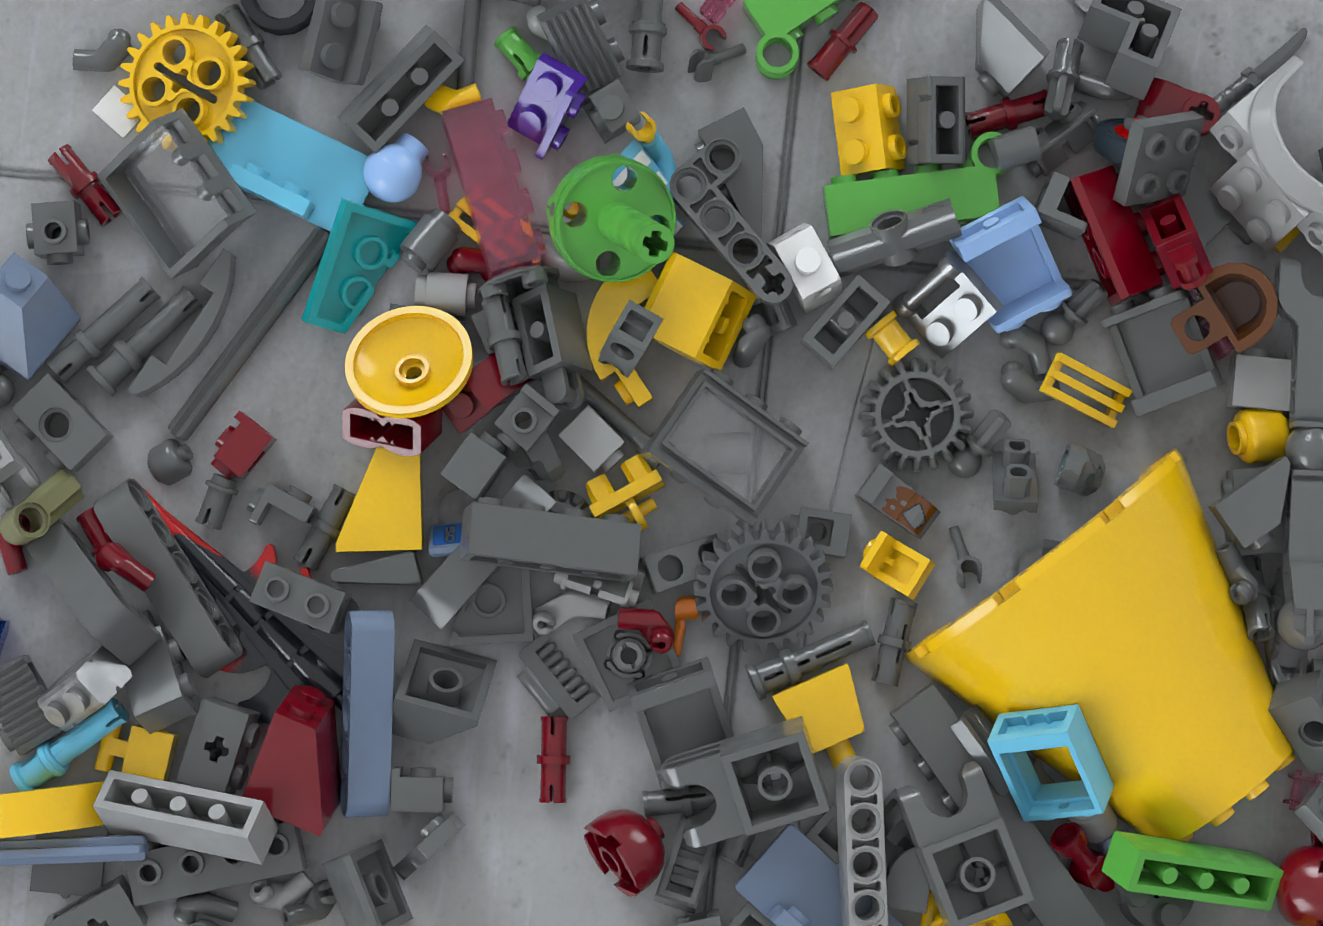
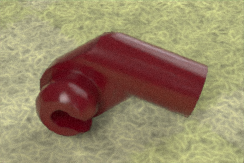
[95,543,156,592]

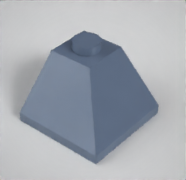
[0,252,81,383]

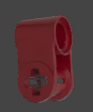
[1134,77,1221,137]

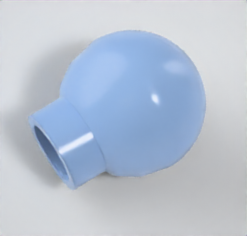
[363,133,429,203]

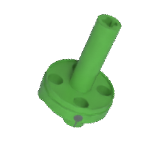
[547,154,676,282]

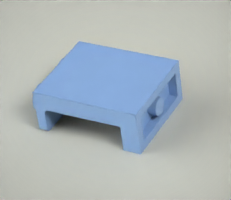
[949,195,1073,333]

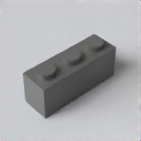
[338,25,464,153]

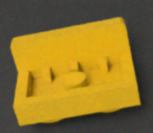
[831,83,907,176]

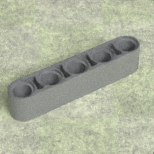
[835,755,888,926]

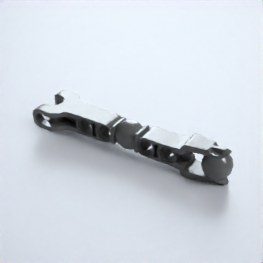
[1274,256,1323,651]

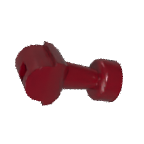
[1050,822,1115,892]

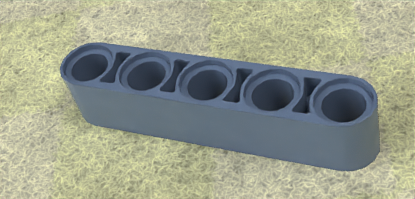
[340,610,395,818]

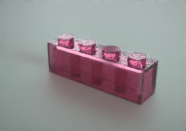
[442,98,546,279]

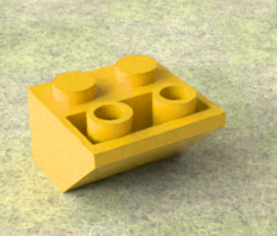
[644,252,756,371]

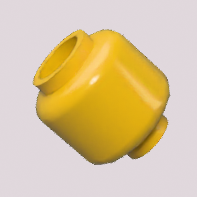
[1226,408,1294,464]

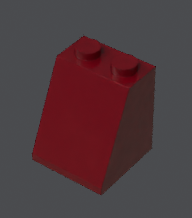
[242,685,340,837]

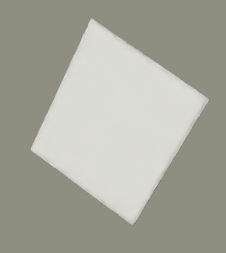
[92,85,139,138]

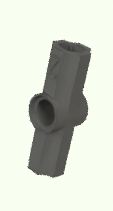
[827,198,962,278]

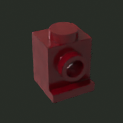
[210,411,277,480]

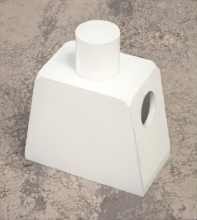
[767,223,843,314]

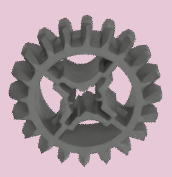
[858,357,974,473]

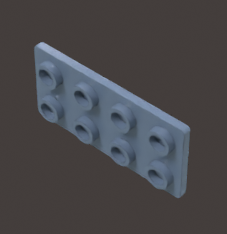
[734,824,904,926]

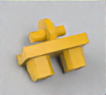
[585,454,665,531]

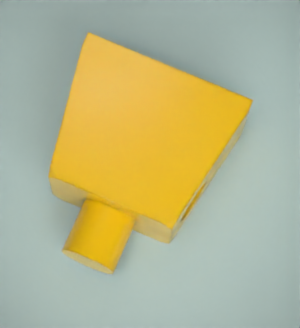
[771,663,865,771]

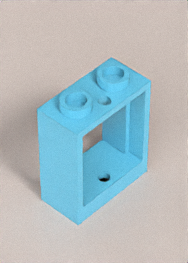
[987,704,1114,822]

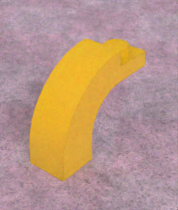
[587,270,658,409]
[0,781,104,838]

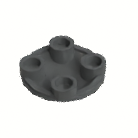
[477,265,560,308]

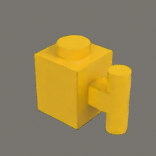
[94,724,180,782]

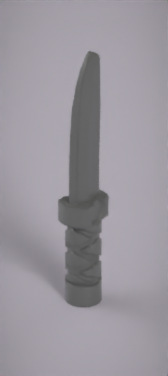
[1213,28,1308,114]

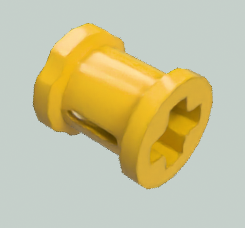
[864,310,920,367]

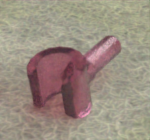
[424,153,451,214]

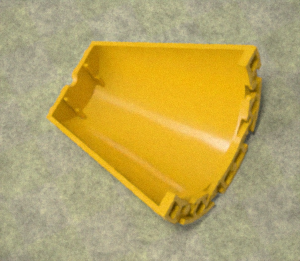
[905,448,1296,842]

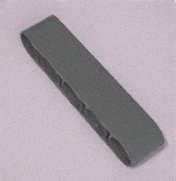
[93,478,243,678]

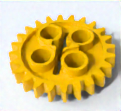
[118,13,256,151]

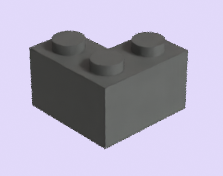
[1077,0,1182,100]

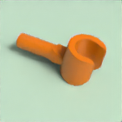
[673,596,699,656]

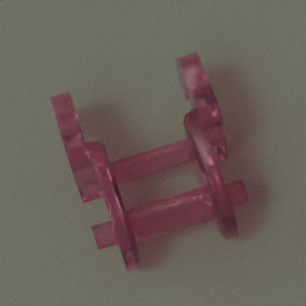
[1282,769,1323,811]

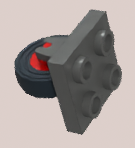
[1093,111,1205,206]

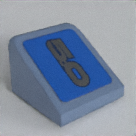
[429,522,462,558]

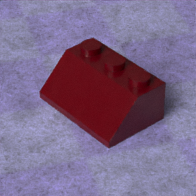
[1063,165,1165,307]

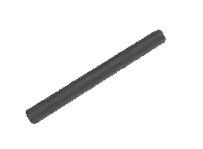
[168,227,329,441]

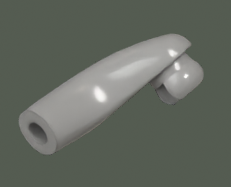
[532,589,612,635]

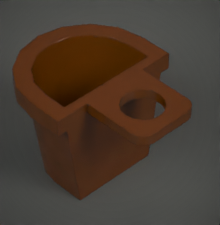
[1171,262,1278,354]

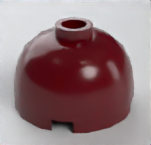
[584,809,665,897]
[1276,845,1323,926]

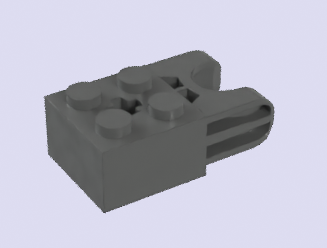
[660,716,830,848]
[896,760,1035,926]

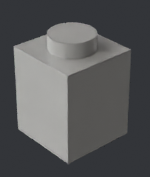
[558,405,625,473]

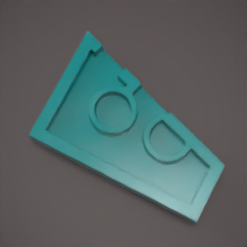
[302,198,418,334]

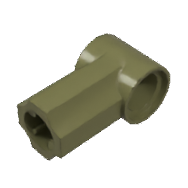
[0,469,84,545]

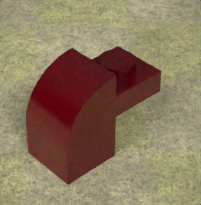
[442,353,535,434]

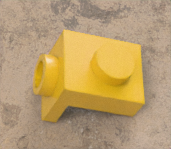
[860,531,936,601]

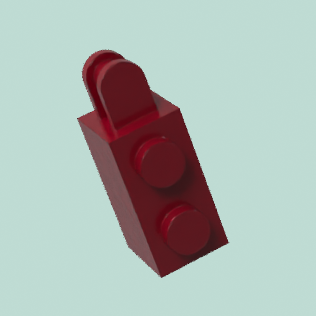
[1140,193,1213,290]

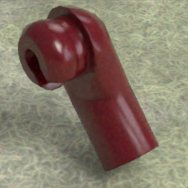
[446,246,504,282]
[0,513,31,576]
[617,607,675,654]

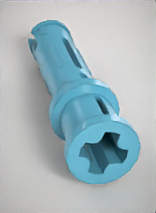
[9,698,129,791]

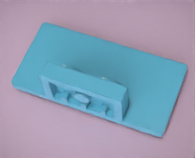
[208,101,370,232]

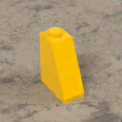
[336,447,425,552]

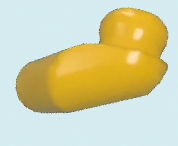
[424,83,483,116]

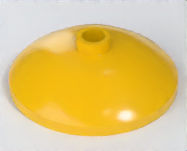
[345,306,474,418]

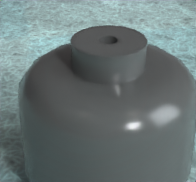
[147,438,193,485]

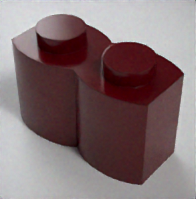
[342,398,442,456]

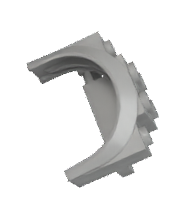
[1209,56,1323,255]

